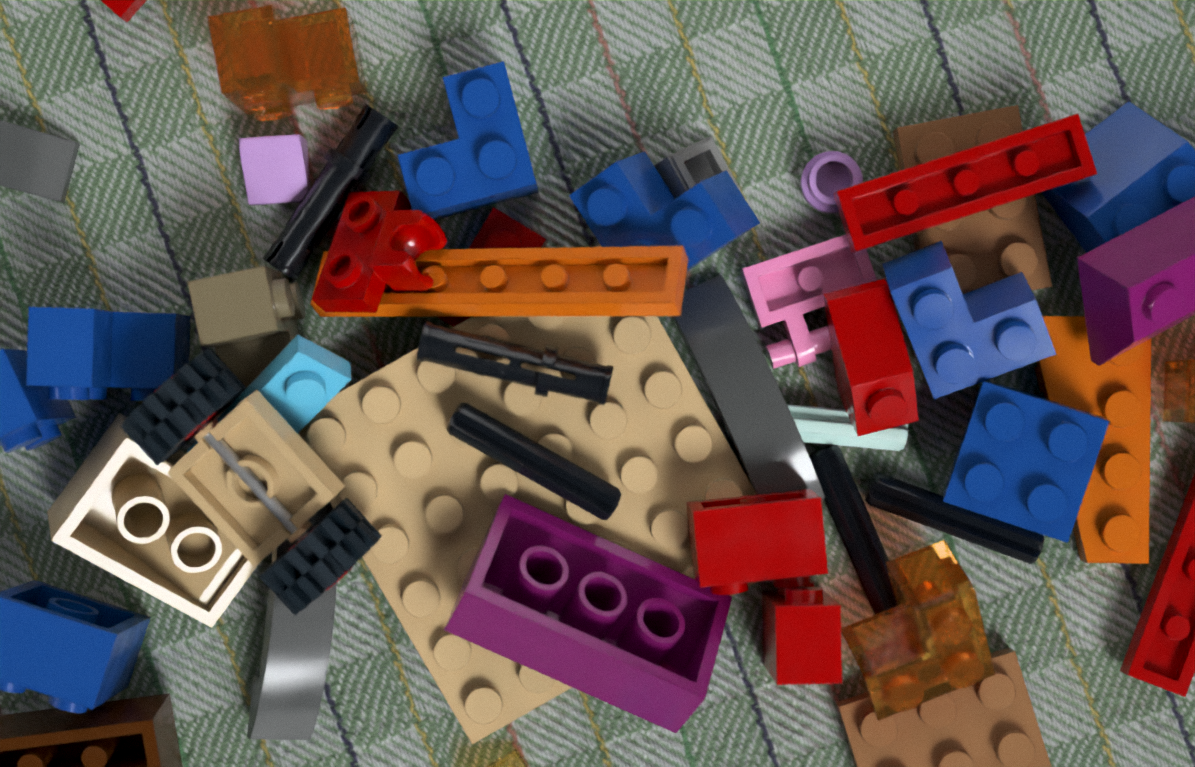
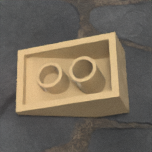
[47,413,260,628]

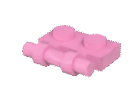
[740,235,877,369]

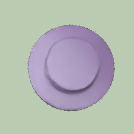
[800,151,863,213]

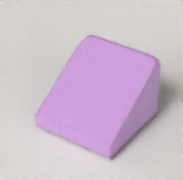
[239,134,310,206]

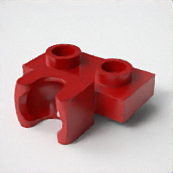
[312,190,447,313]

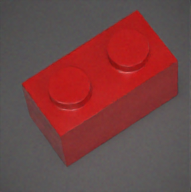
[686,489,828,595]
[762,580,842,685]

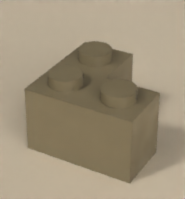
[187,265,305,406]

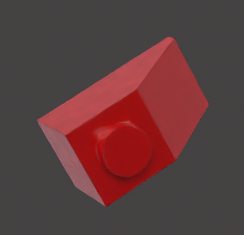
[824,278,919,436]

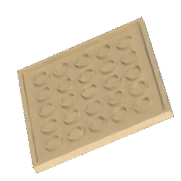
[298,244,759,744]

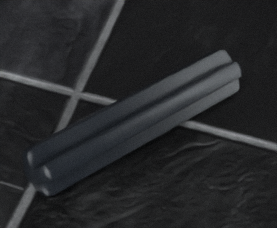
[447,403,622,520]
[809,445,908,620]
[865,473,1044,564]

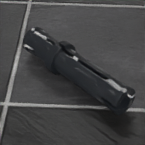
[263,104,399,280]
[417,321,614,405]

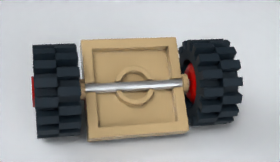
[120,348,382,615]

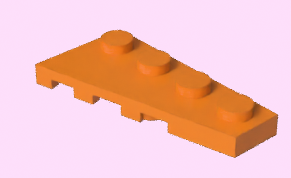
[1034,316,1151,564]

